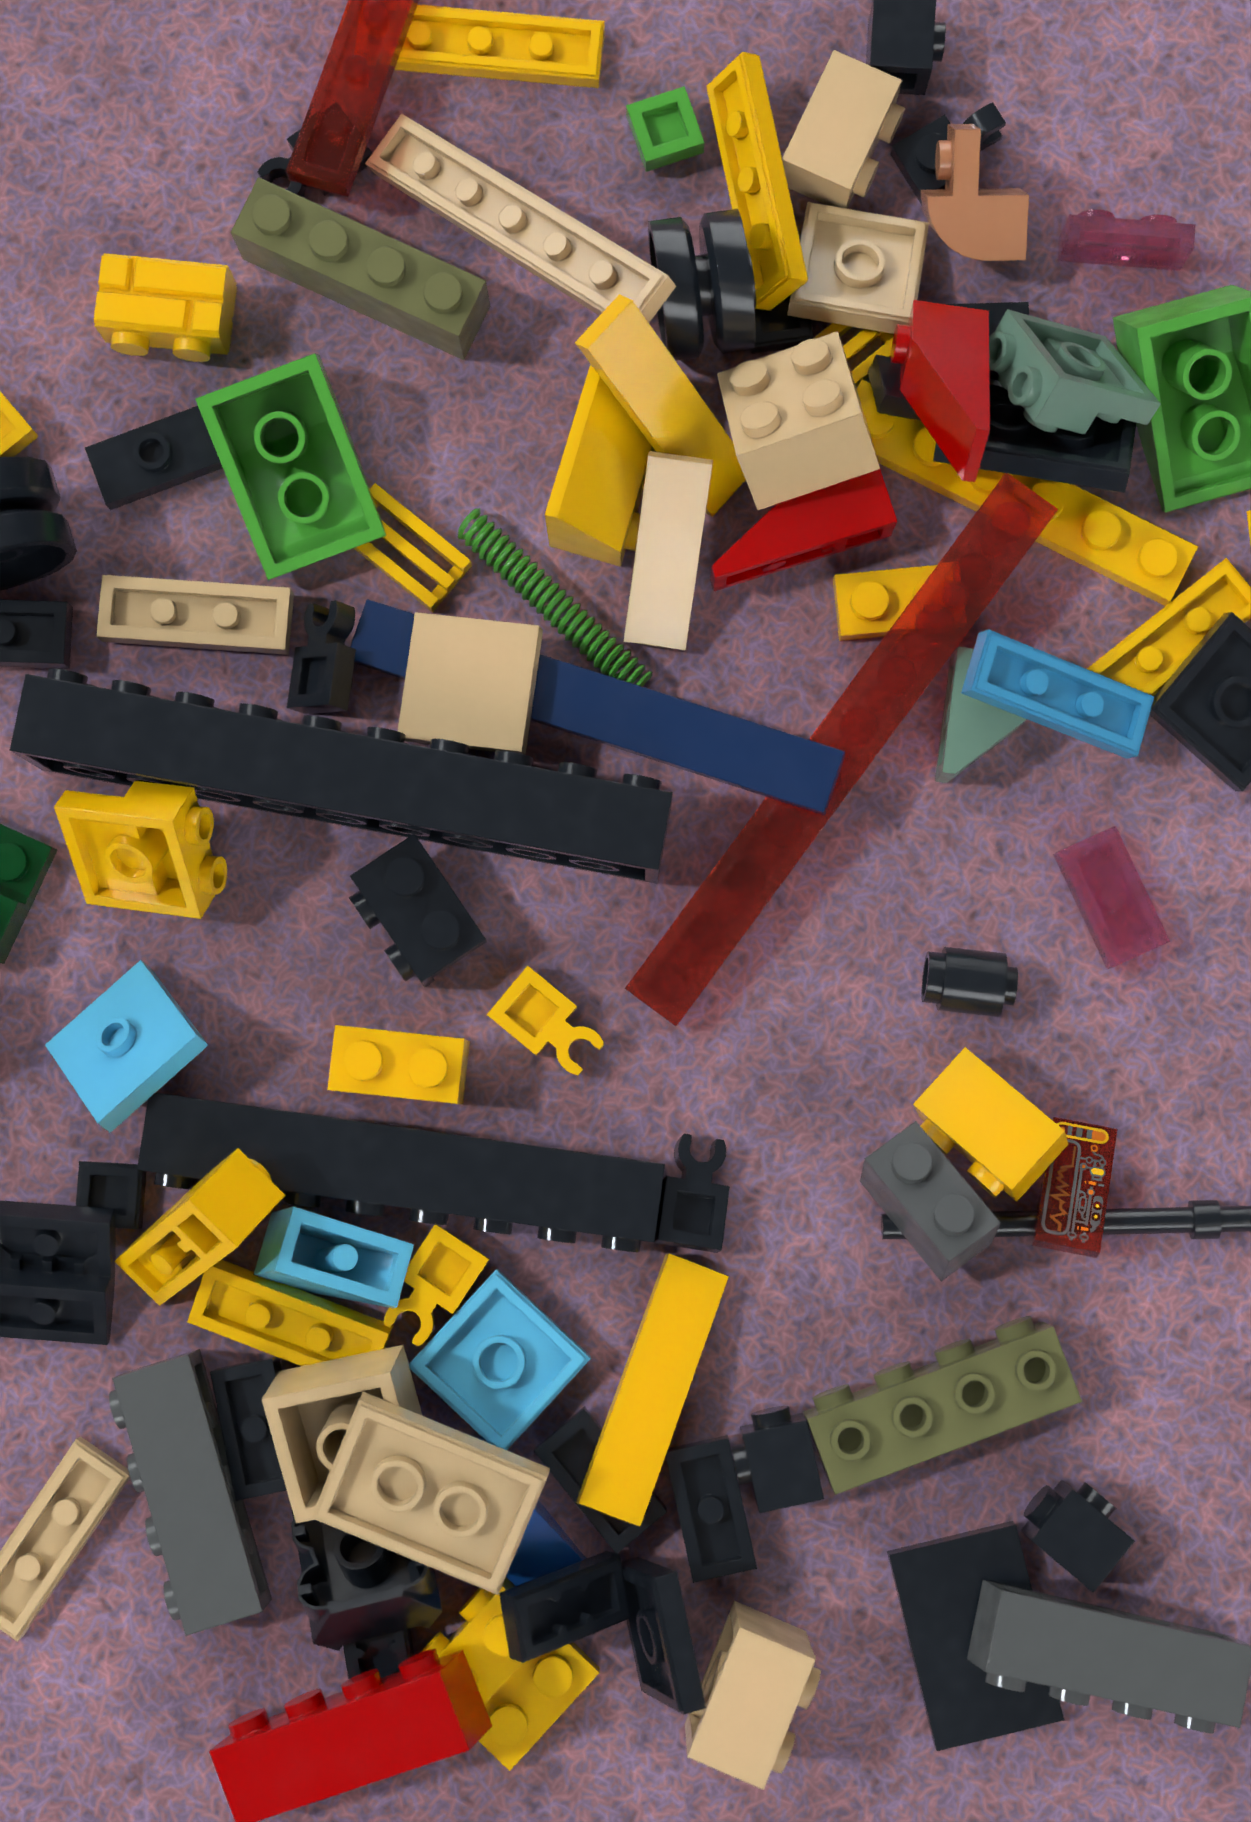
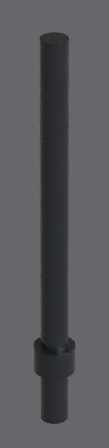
[881,1200,1251,1240]

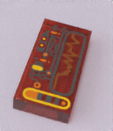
[1032,1117,1118,1258]

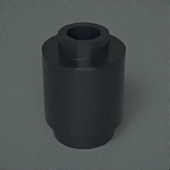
[921,947,1018,1017]

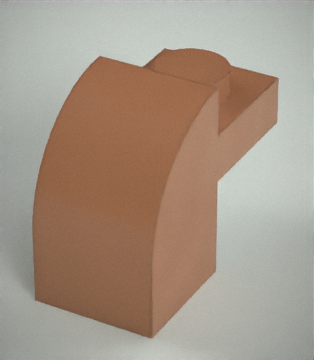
[921,124,1029,261]

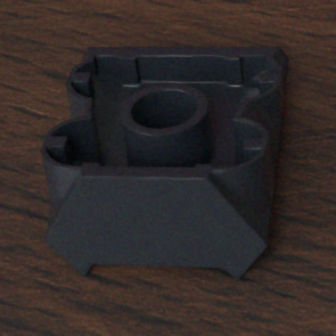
[291,1507,442,1651]

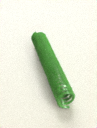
[458,508,652,687]

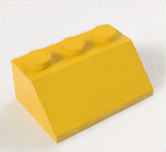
[545,364,655,567]

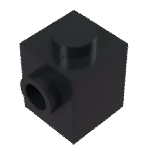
[866,0,946,95]
[731,1406,824,1513]
[1021,1479,1135,1593]

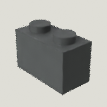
[860,1121,1000,1282]

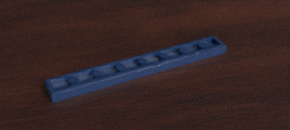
[350,599,846,816]

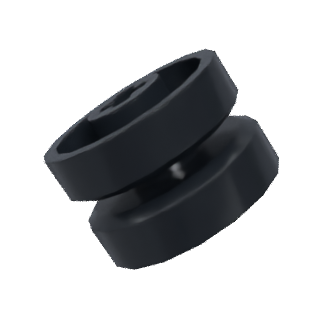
[648,209,756,361]
[0,456,77,591]

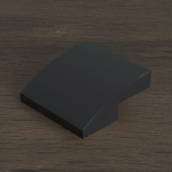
[0,1200,116,1345]

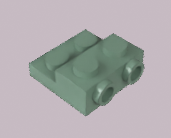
[989,309,1161,434]

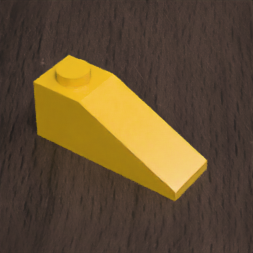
[114,1148,285,1306]

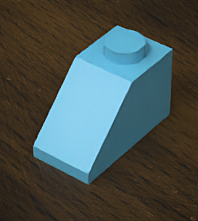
[254,1206,414,1308]

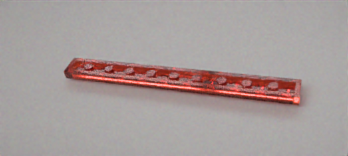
[625,473,1058,1027]

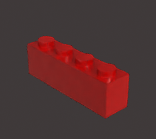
[209,1649,492,1822]

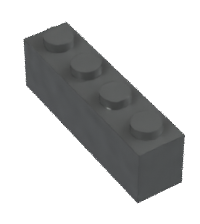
[109,1349,272,1636]
[967,1580,1251,1734]

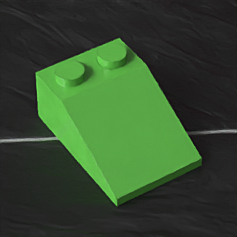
[1113,285,1251,513]
[195,353,386,580]

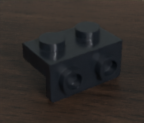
[349,833,487,988]

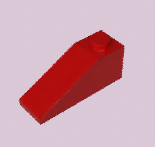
[891,300,990,482]
[710,469,897,592]

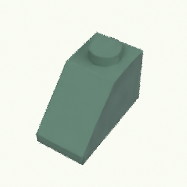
[935,647,1027,783]

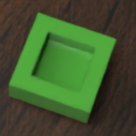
[626,86,705,172]

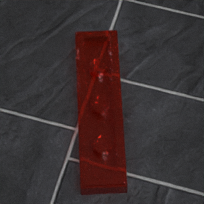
[286,0,419,197]

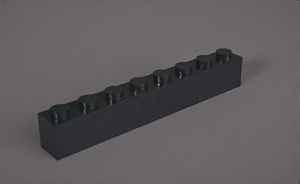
[137,1093,665,1252]

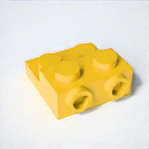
[54,781,227,919]
[420,1577,600,1771]

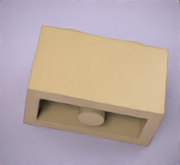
[782,50,905,209]

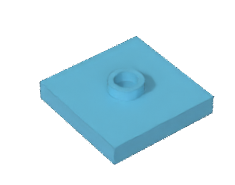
[45,960,208,1133]
[409,1269,591,1450]

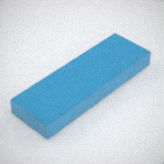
[961,629,1154,759]

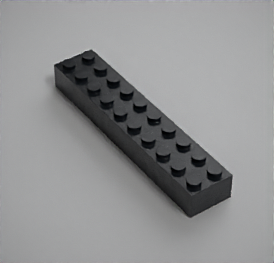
[9,668,673,884]

